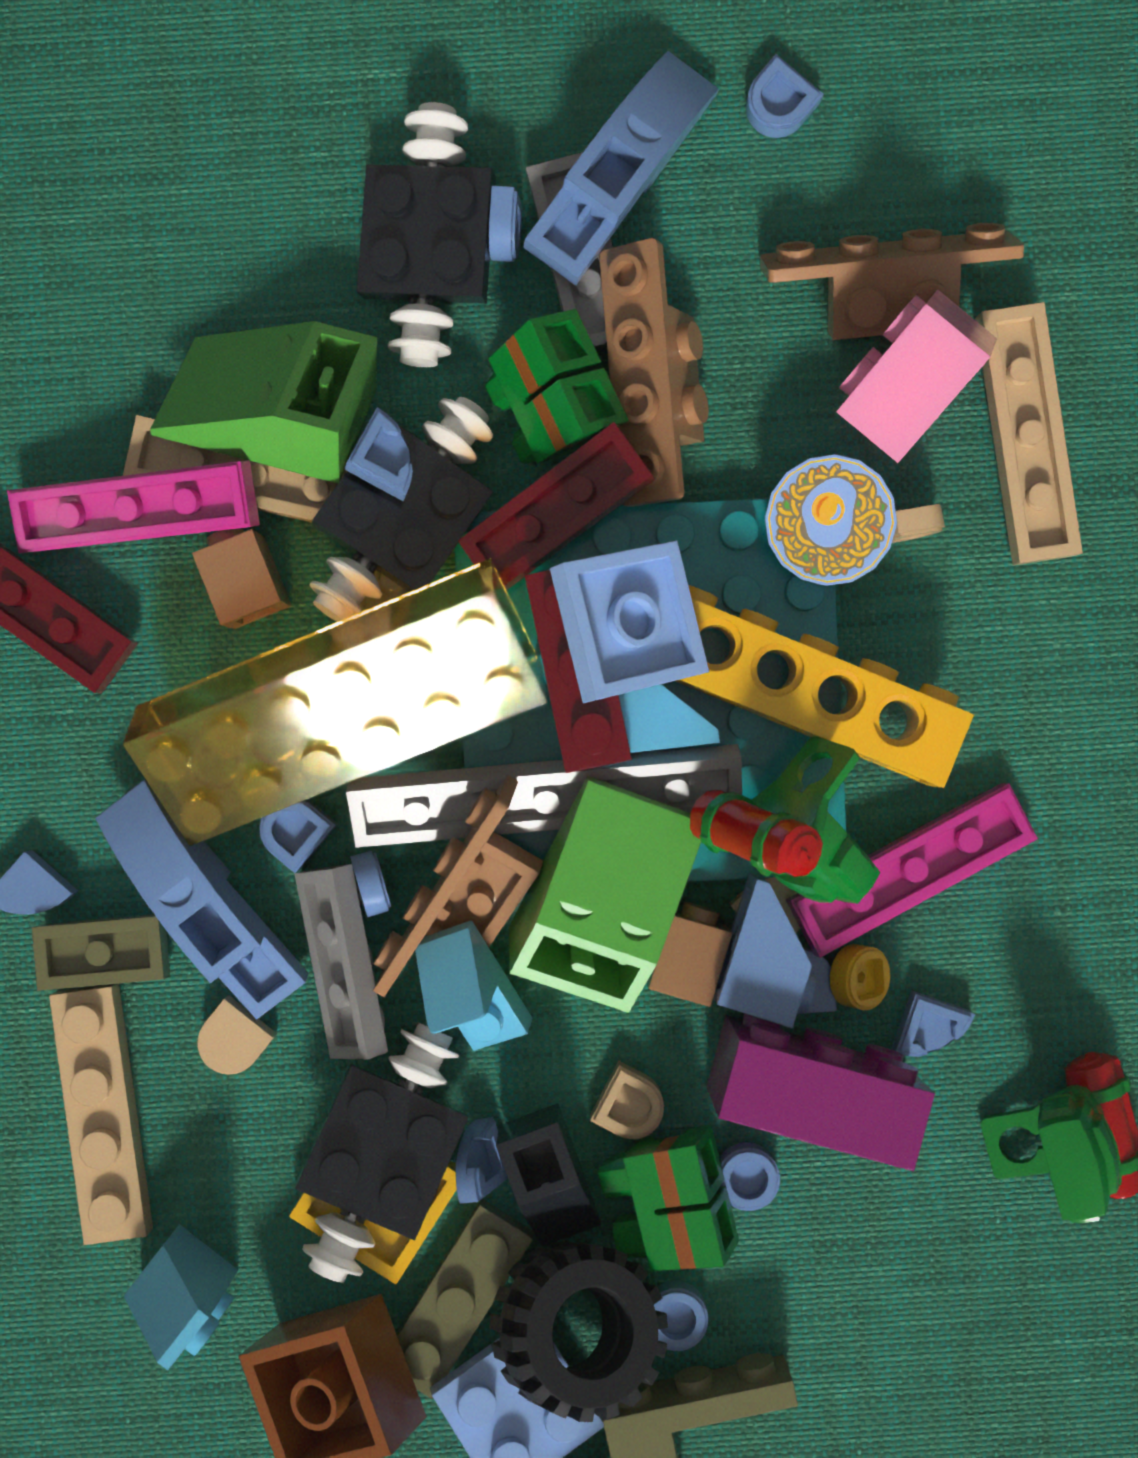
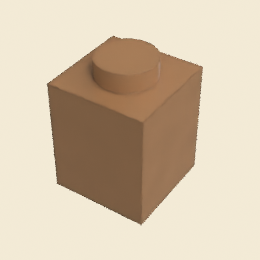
[192,528,292,629]
[647,902,732,1007]

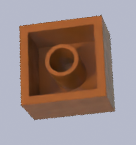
[238,1294,427,1458]

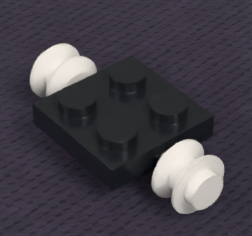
[357,102,496,367]
[309,397,493,625]
[295,1022,469,1283]

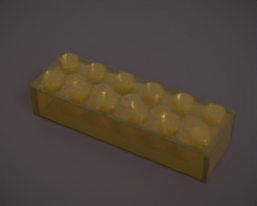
[123,558,547,846]

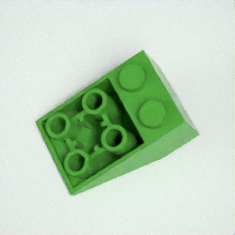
[150,321,377,484]
[509,775,701,1013]

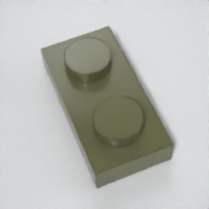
[31,914,170,991]

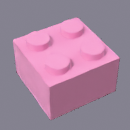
[836,289,997,463]

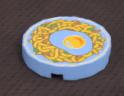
[765,454,897,586]

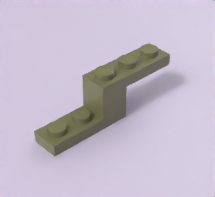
[603,1353,798,1458]

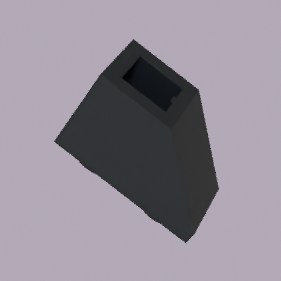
[496,1103,601,1246]

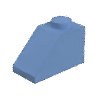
[713,873,816,1028]

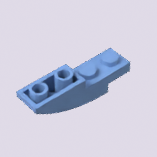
[523,51,719,286]
[95,777,308,1020]

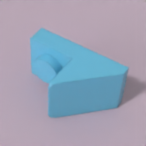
[415,920,532,1051]

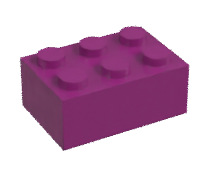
[707,1013,935,1171]

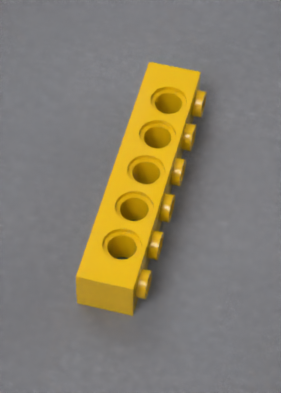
[675,585,974,788]

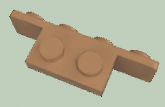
[760,223,1024,340]
[599,238,709,507]
[373,774,543,997]

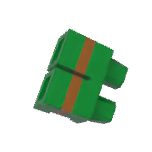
[485,309,629,464]
[598,1124,739,1271]

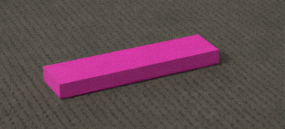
[7,460,260,553]
[785,783,1038,958]

